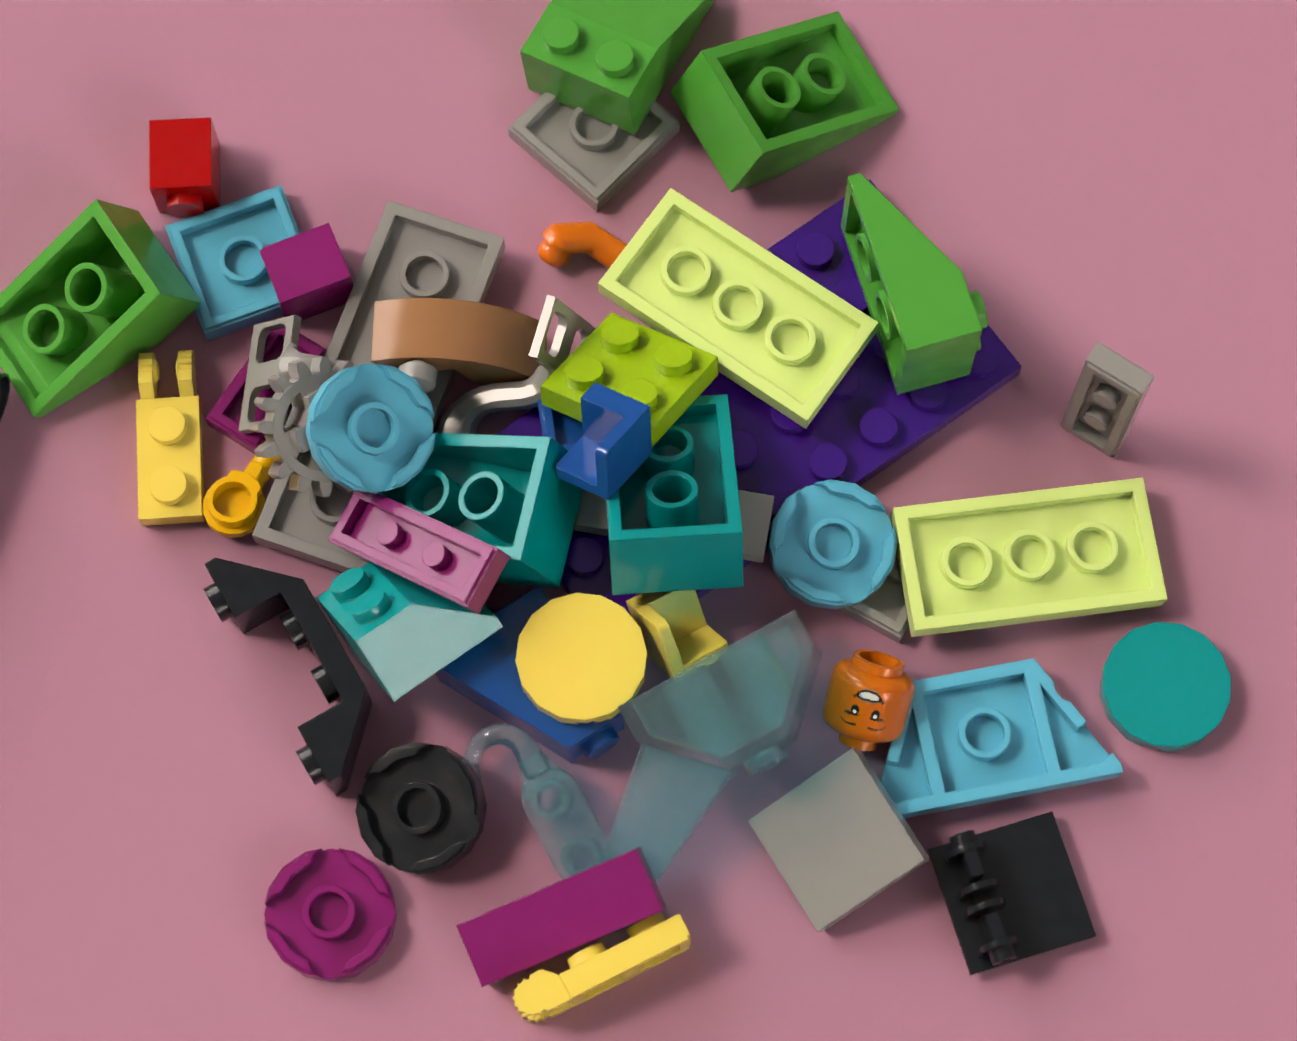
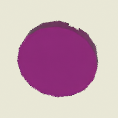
[264,848,397,982]

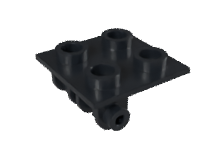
[927,811,1096,976]

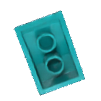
[606,394,743,595]
[378,433,583,587]

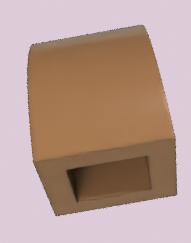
[371,298,547,386]

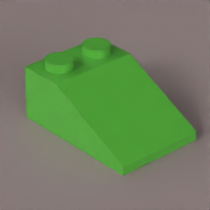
[520,0,714,135]
[670,11,899,192]
[841,173,988,395]
[0,199,202,418]

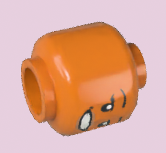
[822,649,915,751]

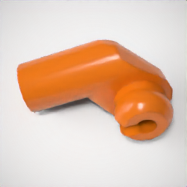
[537,221,627,269]

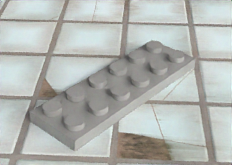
[252,200,505,572]

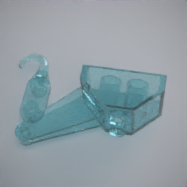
[465,610,823,933]

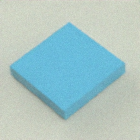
[165,185,300,341]

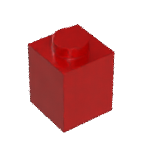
[149,117,220,218]

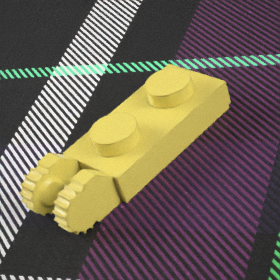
[136,350,205,526]
[512,912,691,1024]

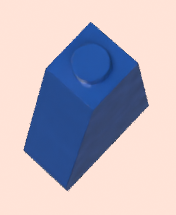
[435,586,624,763]

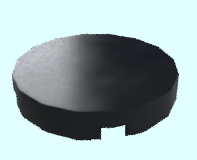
[356,742,487,874]

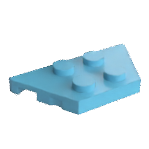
[881,658,1123,819]

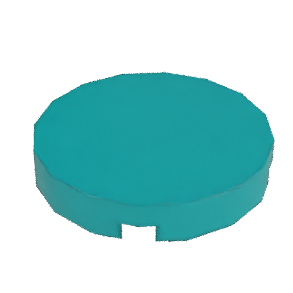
[1100,622,1231,752]

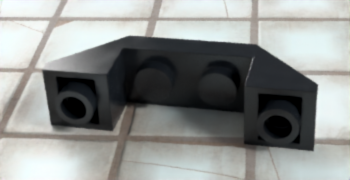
[203,557,372,796]

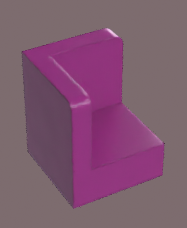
[260,223,353,321]

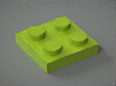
[540,312,718,447]

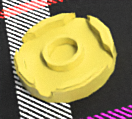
[515,593,647,725]

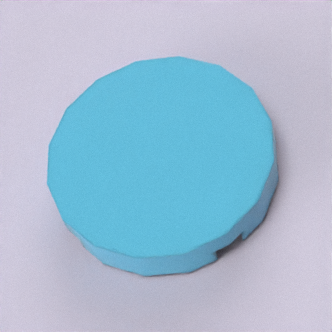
[306,363,435,493]
[767,479,898,610]

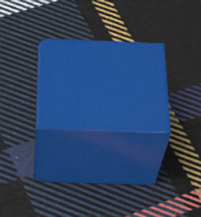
[556,382,652,501]

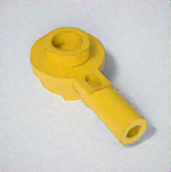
[203,440,276,538]

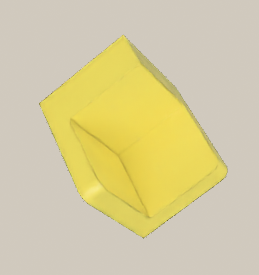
[626,590,731,682]

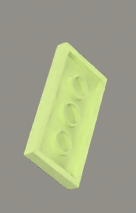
[598,188,879,429]
[890,477,1168,637]

